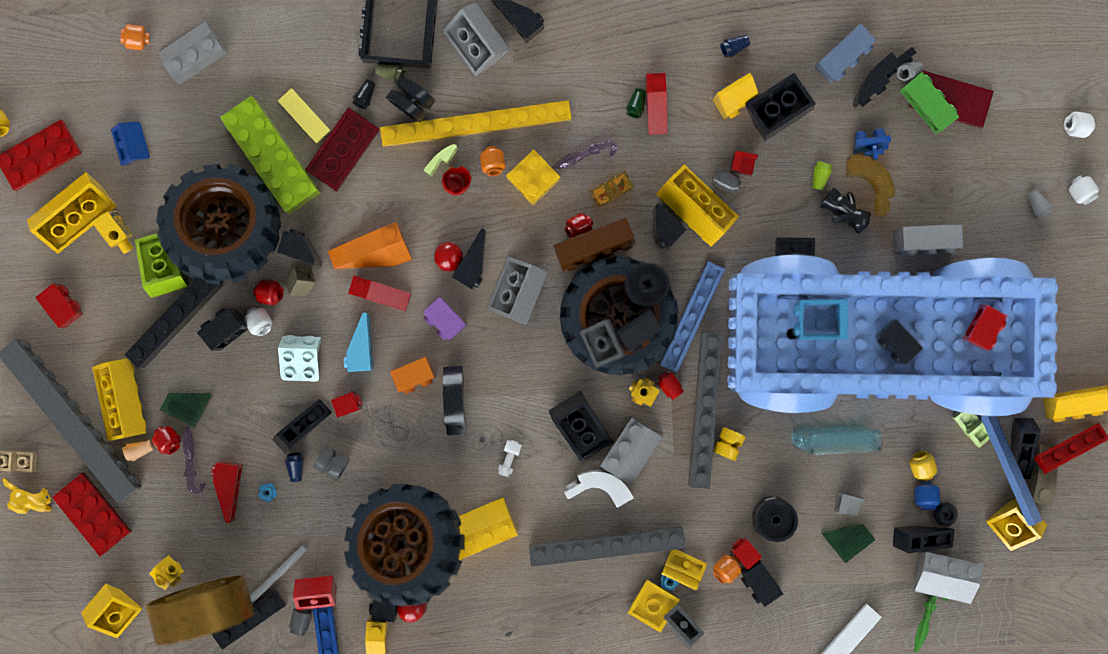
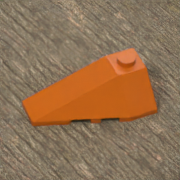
[328,222,413,269]

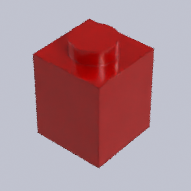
[331,391,363,418]
[731,537,762,570]

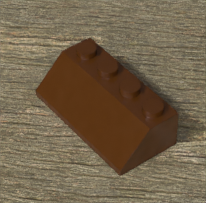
[553,217,635,271]

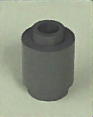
[711,169,741,194]
[289,608,312,636]

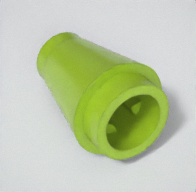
[812,161,833,190]

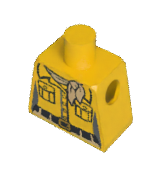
[92,210,134,254]

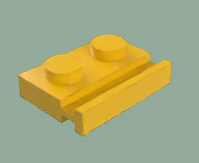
[661,549,707,590]

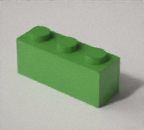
[899,72,959,134]

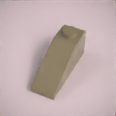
[1027,443,1058,506]

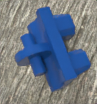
[853,128,891,161]

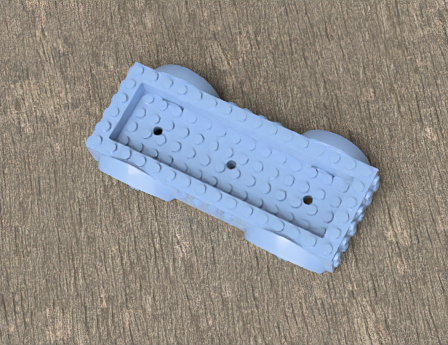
[727,255,1058,416]

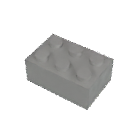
[893,224,963,256]

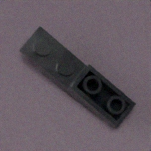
[853,47,917,108]

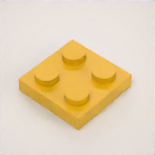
[627,579,680,633]

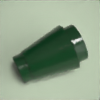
[625,88,646,119]

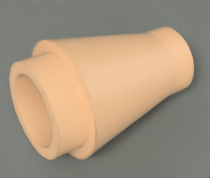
[122,439,154,462]

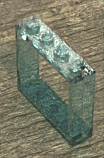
[791,425,882,454]

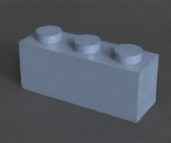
[815,23,876,83]

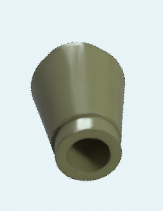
[375,63,406,83]

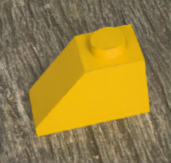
[365,617,389,654]

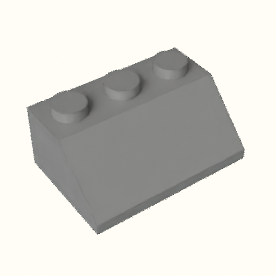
[442,3,510,77]
[158,21,227,85]
[487,257,548,325]
[600,416,663,485]
[913,552,983,604]

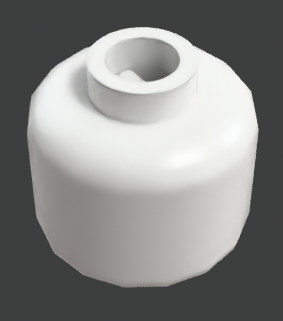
[1064,112,1095,138]
[1068,175,1099,205]
[244,307,273,336]

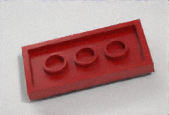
[0,119,82,191]
[52,473,132,557]

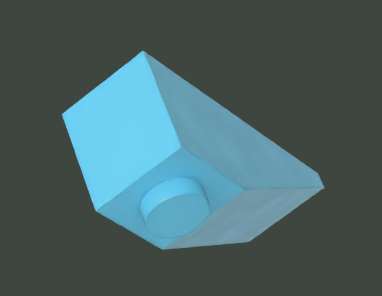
[344,313,374,372]

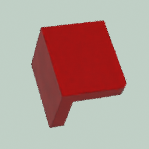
[730,151,758,176]

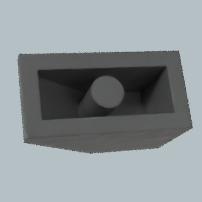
[664,604,704,650]

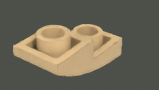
[0,451,38,472]

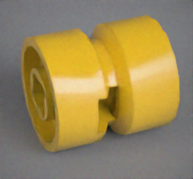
[713,427,746,461]

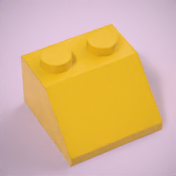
[712,73,759,120]
[986,499,1047,551]
[81,583,142,638]

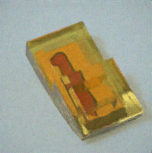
[590,171,634,208]

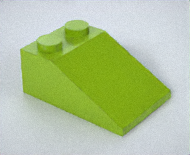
[135,233,188,298]

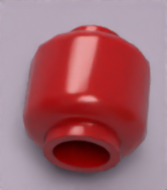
[564,213,594,239]
[253,280,284,306]
[152,426,181,455]

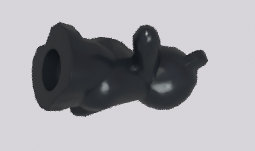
[819,187,871,234]

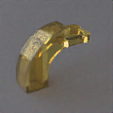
[846,155,895,217]

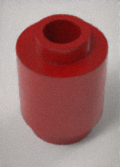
[657,371,684,400]

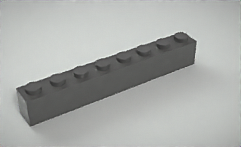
[688,333,723,489]
[529,526,685,567]

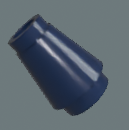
[720,35,750,58]
[285,452,304,482]

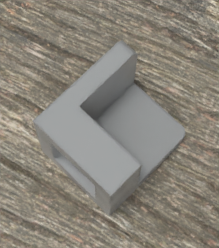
[835,492,865,516]

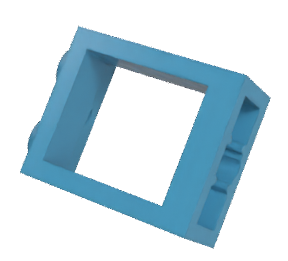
[793,299,848,340]

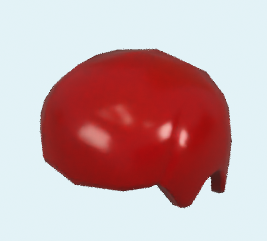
[441,166,472,196]
[434,241,463,272]
[396,602,427,623]

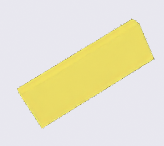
[278,88,331,144]

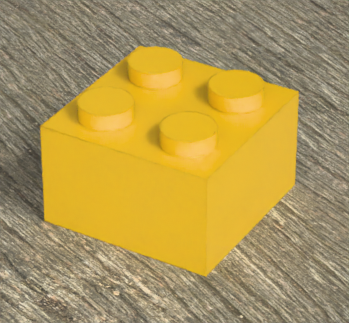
[506,150,560,206]

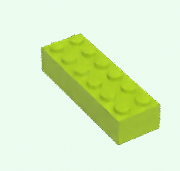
[220,95,321,214]

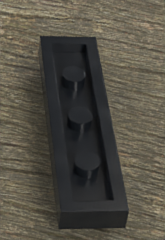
[211,589,287,650]

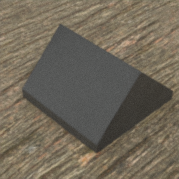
[580,319,625,368]

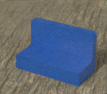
[111,122,150,166]

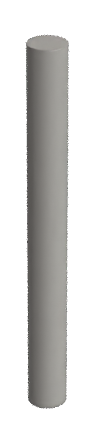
[250,544,308,603]

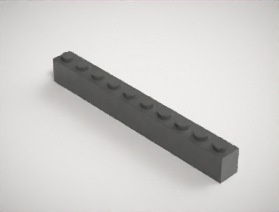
[0,339,142,504]

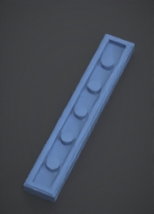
[659,261,725,373]
[981,415,1042,526]

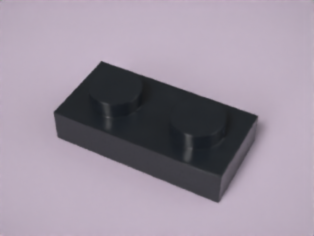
[775,237,815,257]

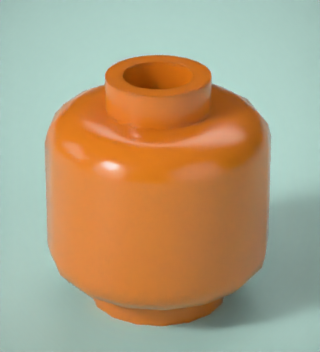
[121,24,150,50]
[479,146,506,176]
[713,555,741,584]

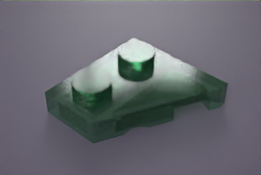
[159,393,213,428]
[821,524,875,564]

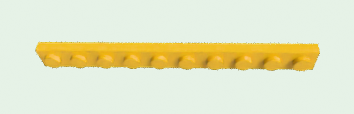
[380,100,572,147]

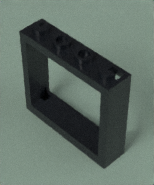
[358,0,438,69]

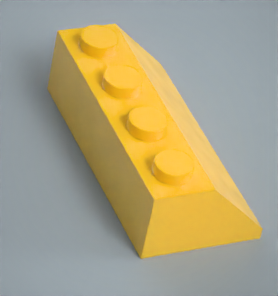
[656,164,740,247]
[27,172,117,254]
[92,358,146,441]
[1042,385,1108,422]
[459,497,518,560]

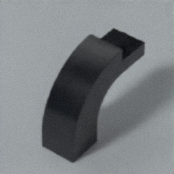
[443,366,466,435]

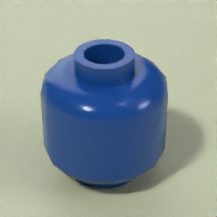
[914,481,941,510]

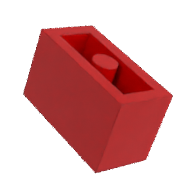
[35,283,83,328]
[962,304,1008,351]
[293,575,337,610]

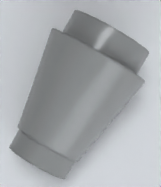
[897,62,923,82]
[1027,190,1053,220]

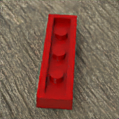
[1034,423,1108,474]

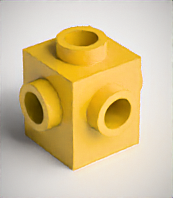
[629,377,660,407]
[149,555,185,590]

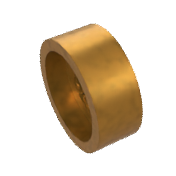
[145,575,255,646]

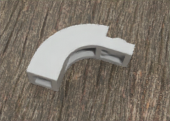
[564,470,633,507]

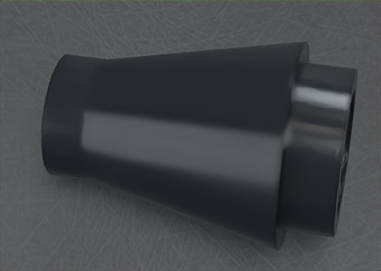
[352,79,376,110]

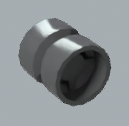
[313,446,350,481]

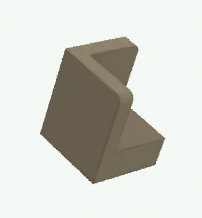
[286,266,315,297]

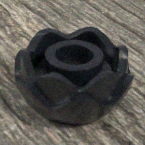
[933,502,958,526]

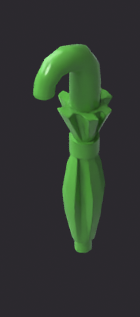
[914,595,948,653]

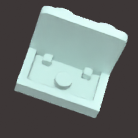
[278,335,321,381]

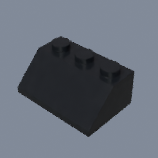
[745,73,816,141]

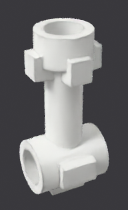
[498,440,522,477]

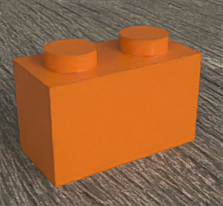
[390,357,436,395]

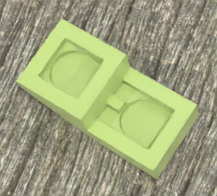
[424,144,458,177]
[951,411,990,448]

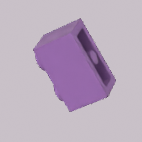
[423,297,467,341]

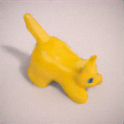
[2,478,52,514]

